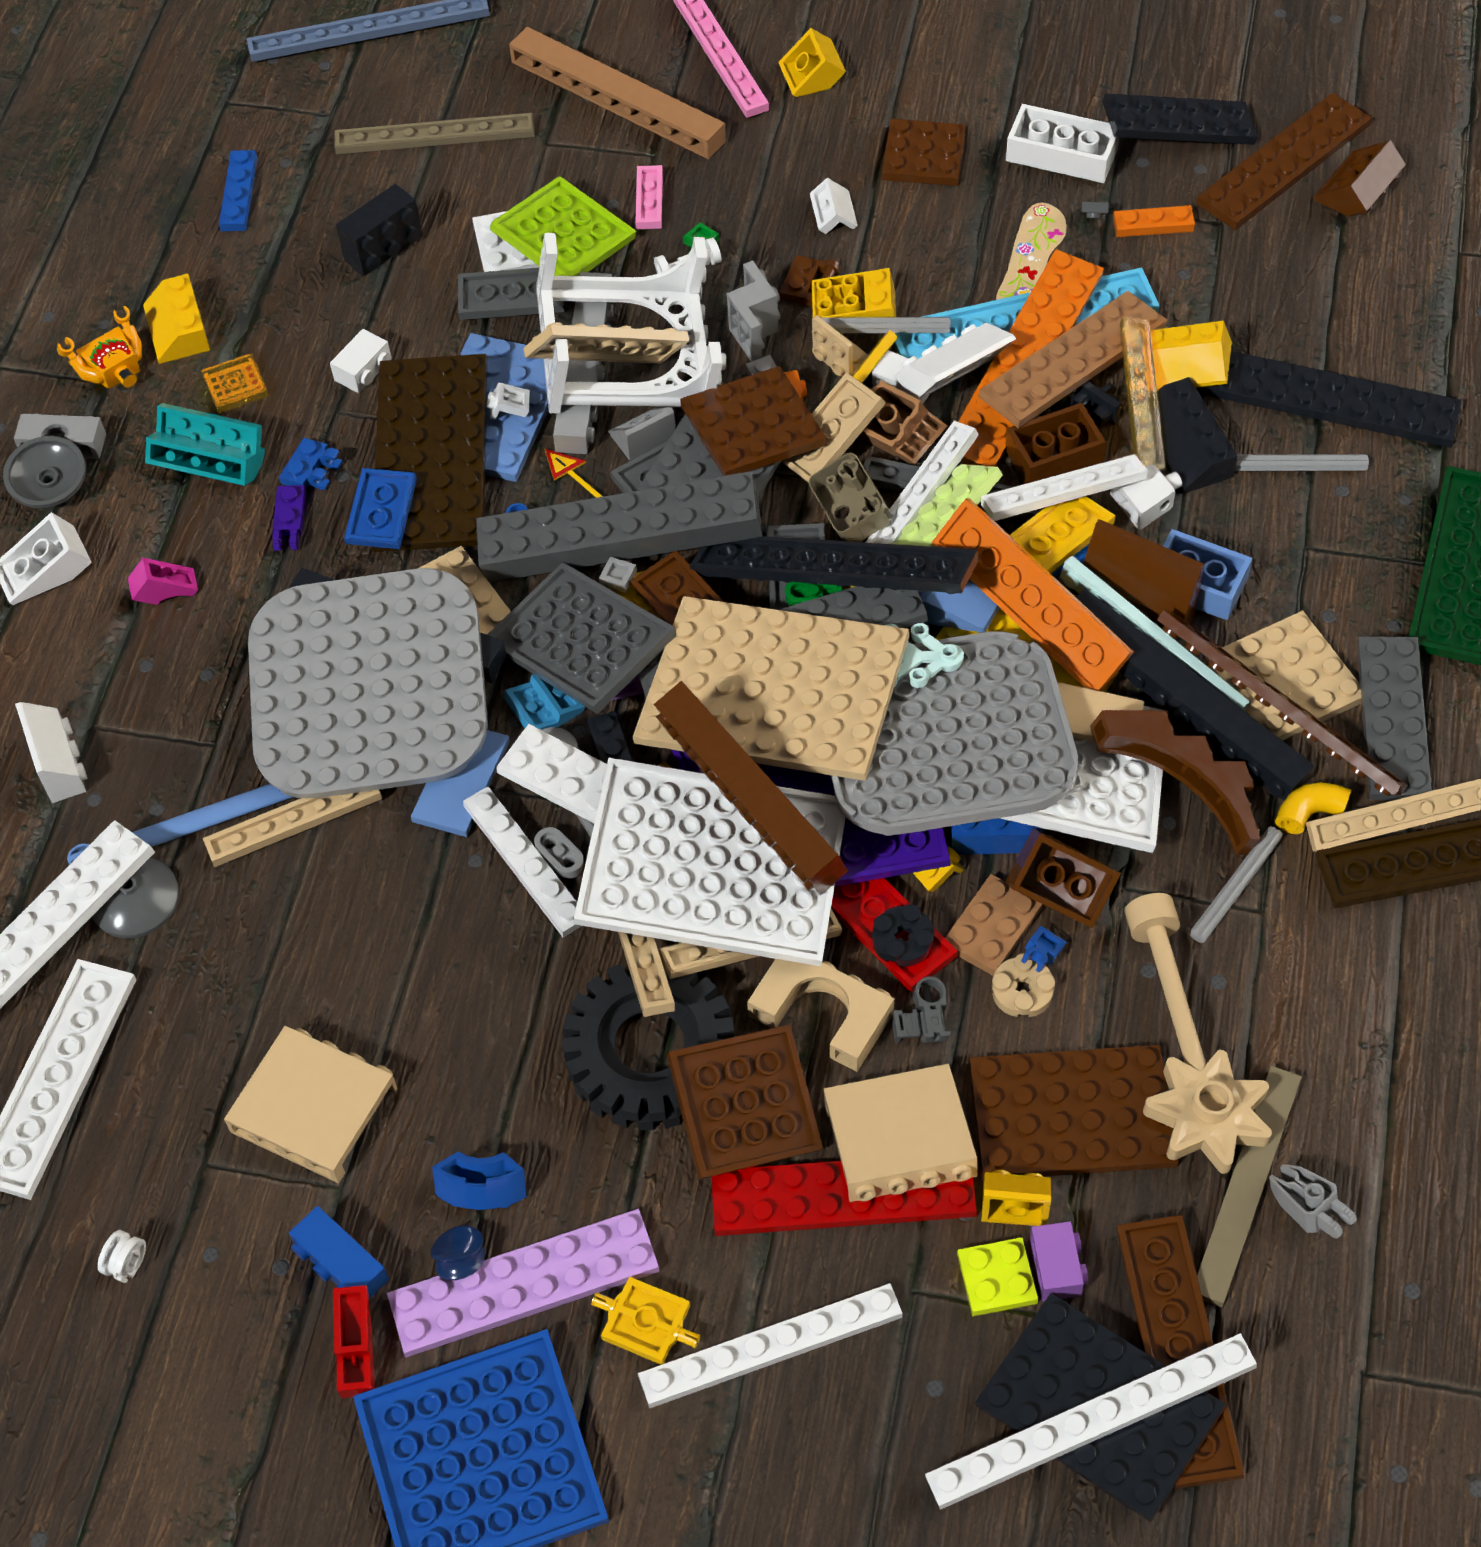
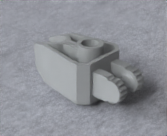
[1269,1164,1357,1239]

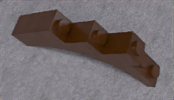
[1090,710,1261,855]

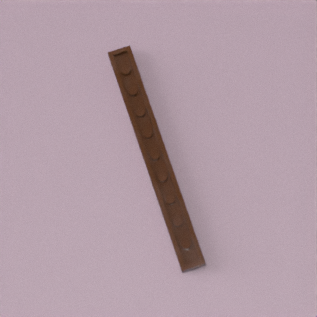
[1157,610,1408,796]

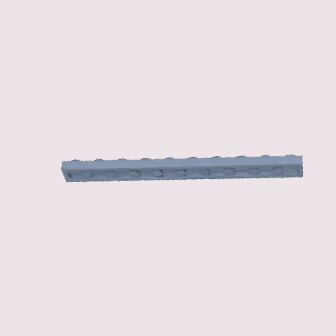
[247,0,490,62]

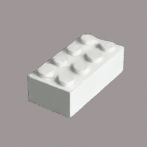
[1006,104,1119,183]

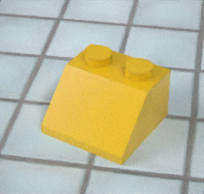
[778,28,846,97]
[981,1170,1051,1226]

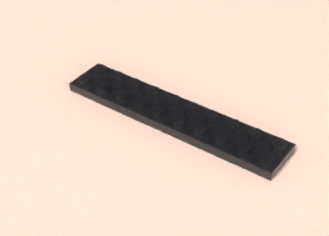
[1196,351,1462,448]
[690,536,979,594]

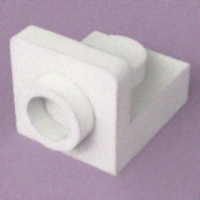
[486,382,530,420]

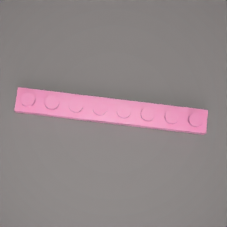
[673,0,769,118]

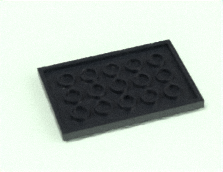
[975,1293,1226,1523]

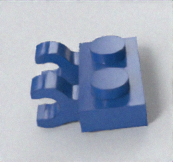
[279,438,343,490]

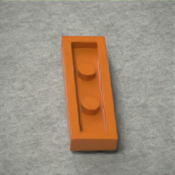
[1113,205,1195,237]

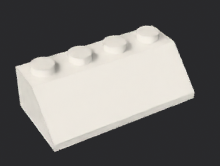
[895,323,1016,399]

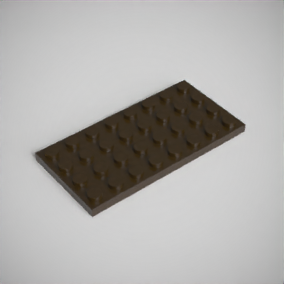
[372,353,488,552]

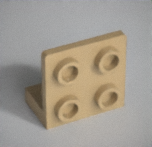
[812,315,868,377]

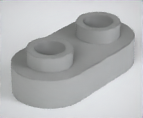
[534,827,584,878]

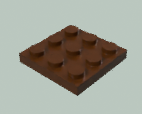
[882,119,966,186]

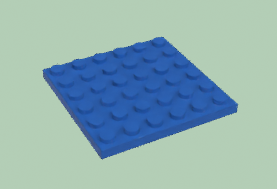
[353,1329,610,1547]

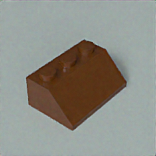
[1313,140,1406,216]

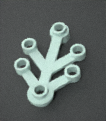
[885,623,964,688]

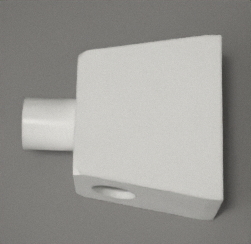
[1110,465,1182,530]

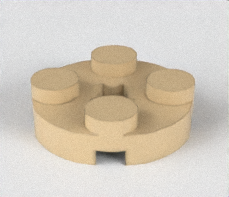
[992,954,1055,1017]

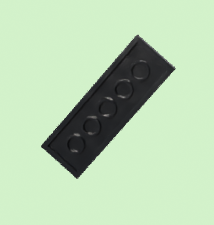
[1102,93,1258,145]

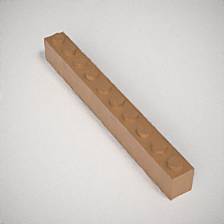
[509,27,726,159]

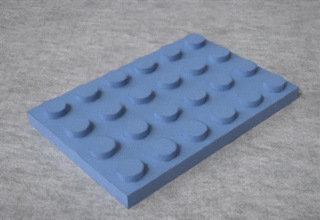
[460,333,549,482]

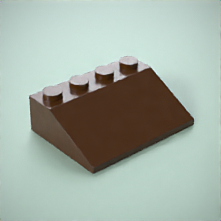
[1077,519,1204,640]

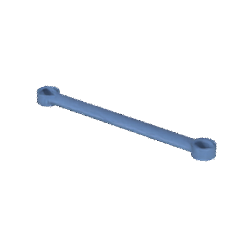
[67,784,293,865]

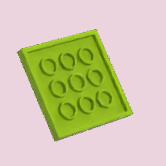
[490,176,636,276]

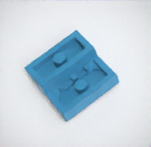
[503,674,585,730]

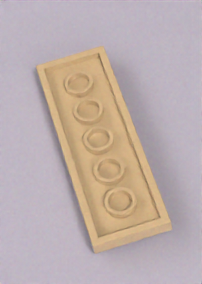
[523,322,690,364]

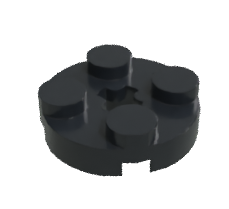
[872,904,934,967]

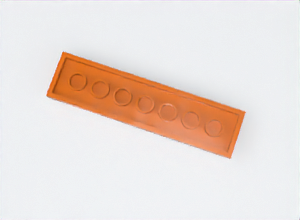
[931,498,1134,691]

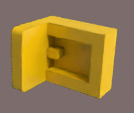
[913,846,965,892]

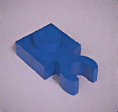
[1021,926,1067,972]

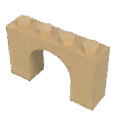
[747,959,894,1072]

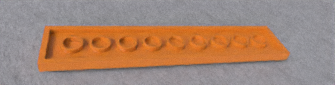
[958,249,1104,467]

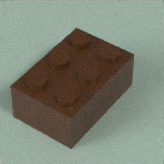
[1005,403,1106,484]

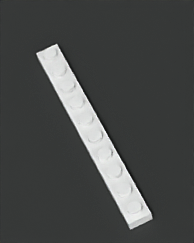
[925,1333,1257,1510]

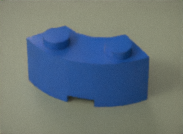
[432,1151,527,1210]

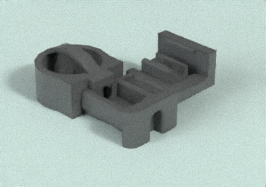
[891,977,951,1043]

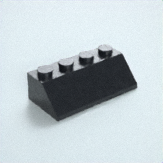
[1136,377,1238,494]

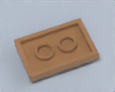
[945,874,1043,976]

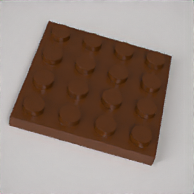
[680,366,826,476]
[667,1025,823,1180]

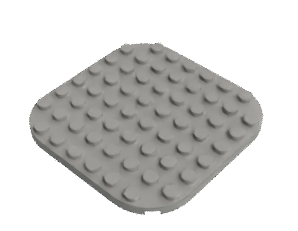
[248,568,488,799]
[831,631,1078,836]

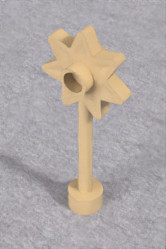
[1124,893,1272,1174]

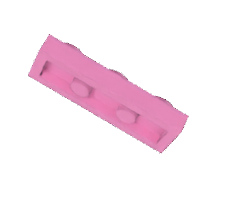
[636,165,663,229]

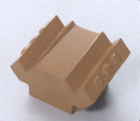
[859,380,947,464]

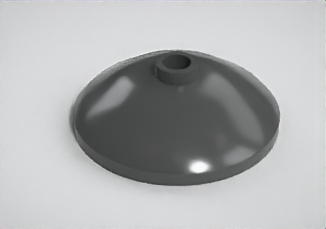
[3,436,86,508]
[92,858,179,938]

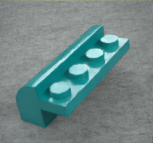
[145,403,265,486]

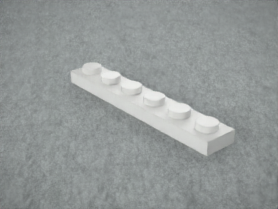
[865,421,979,544]
[981,454,1148,521]
[463,786,582,938]

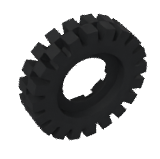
[562,963,735,1130]

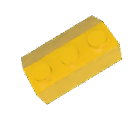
[143,274,210,364]
[1141,321,1232,394]

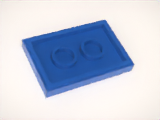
[344,468,417,549]

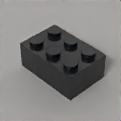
[336,183,423,276]

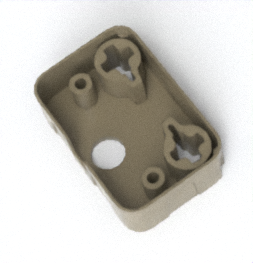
[808,453,893,542]

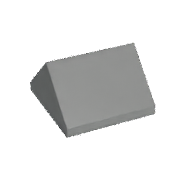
[608,407,676,460]

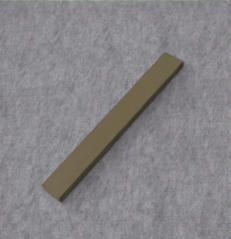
[335,113,535,154]
[1197,1066,1302,1307]

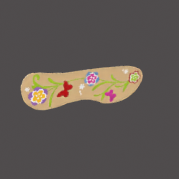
[996,202,1067,300]

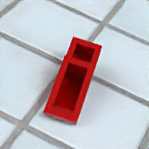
[333,1285,375,1398]

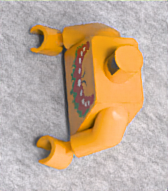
[57,306,142,388]

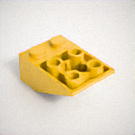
[812,268,896,318]

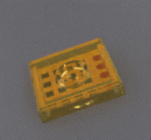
[201,353,269,413]

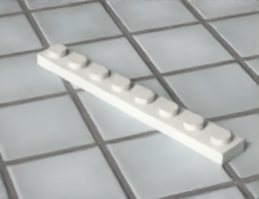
[638,1283,902,1409]

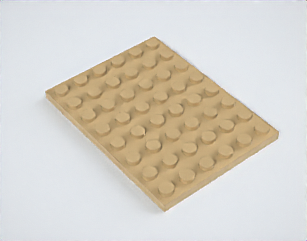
[633,596,909,781]

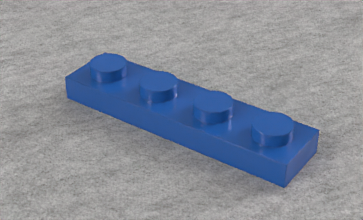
[219,150,258,231]

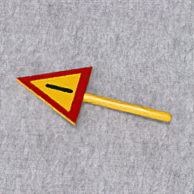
[545,449,603,498]

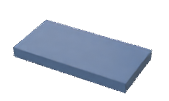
[411,730,510,837]

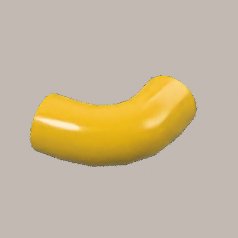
[1275,782,1352,834]

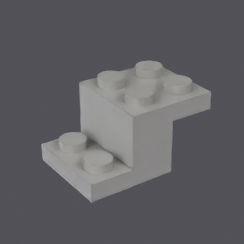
[727,260,780,362]

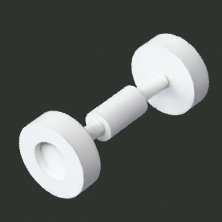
[654,237,722,274]

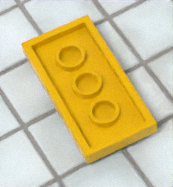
[1010,496,1116,574]

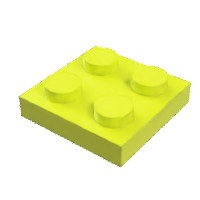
[957,1237,1038,1317]

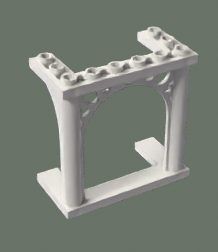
[536,233,726,413]

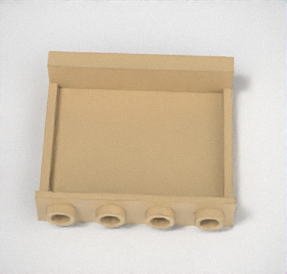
[224,1026,397,1183]
[823,1064,977,1202]

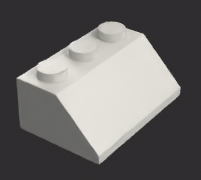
[15,702,88,803]

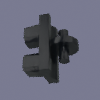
[1071,381,1121,427]

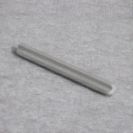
[821,317,951,333]
[1235,454,1369,471]
[1190,826,1282,943]

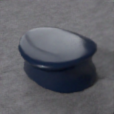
[430,1225,485,1281]

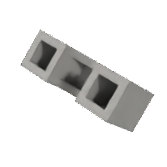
[14,414,106,459]

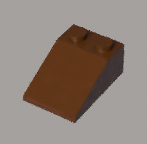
[1005,828,1121,928]

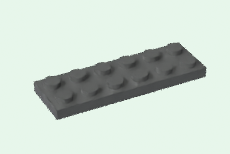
[1357,637,1432,800]

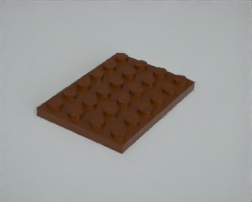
[969,1045,1178,1180]

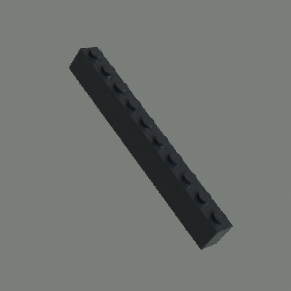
[1076,588,1315,801]

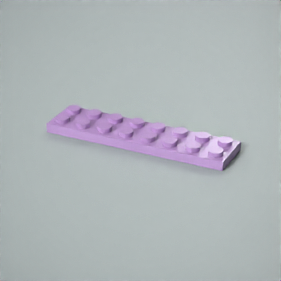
[387,1209,660,1358]

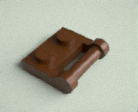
[780,255,841,306]

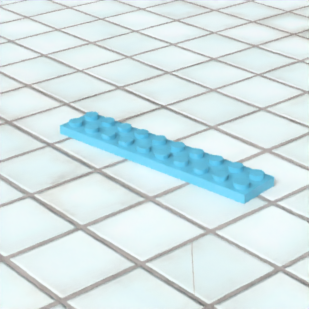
[893,267,1160,359]

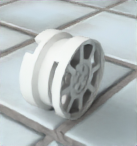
[98,1230,146,1283]

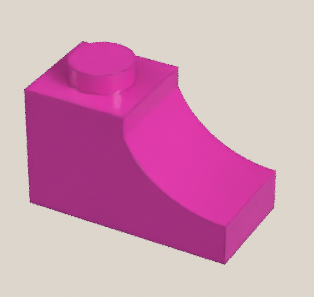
[128,558,198,605]

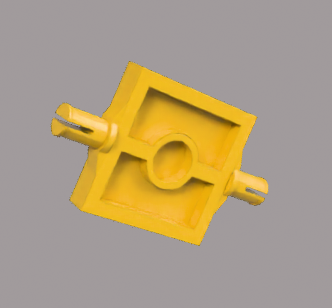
[591,1276,701,1365]

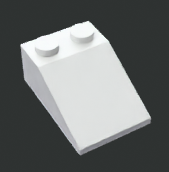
[0,512,92,605]

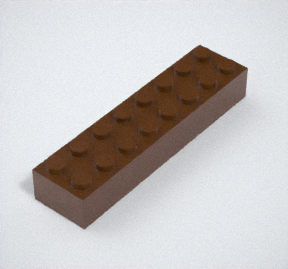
[653,681,848,895]

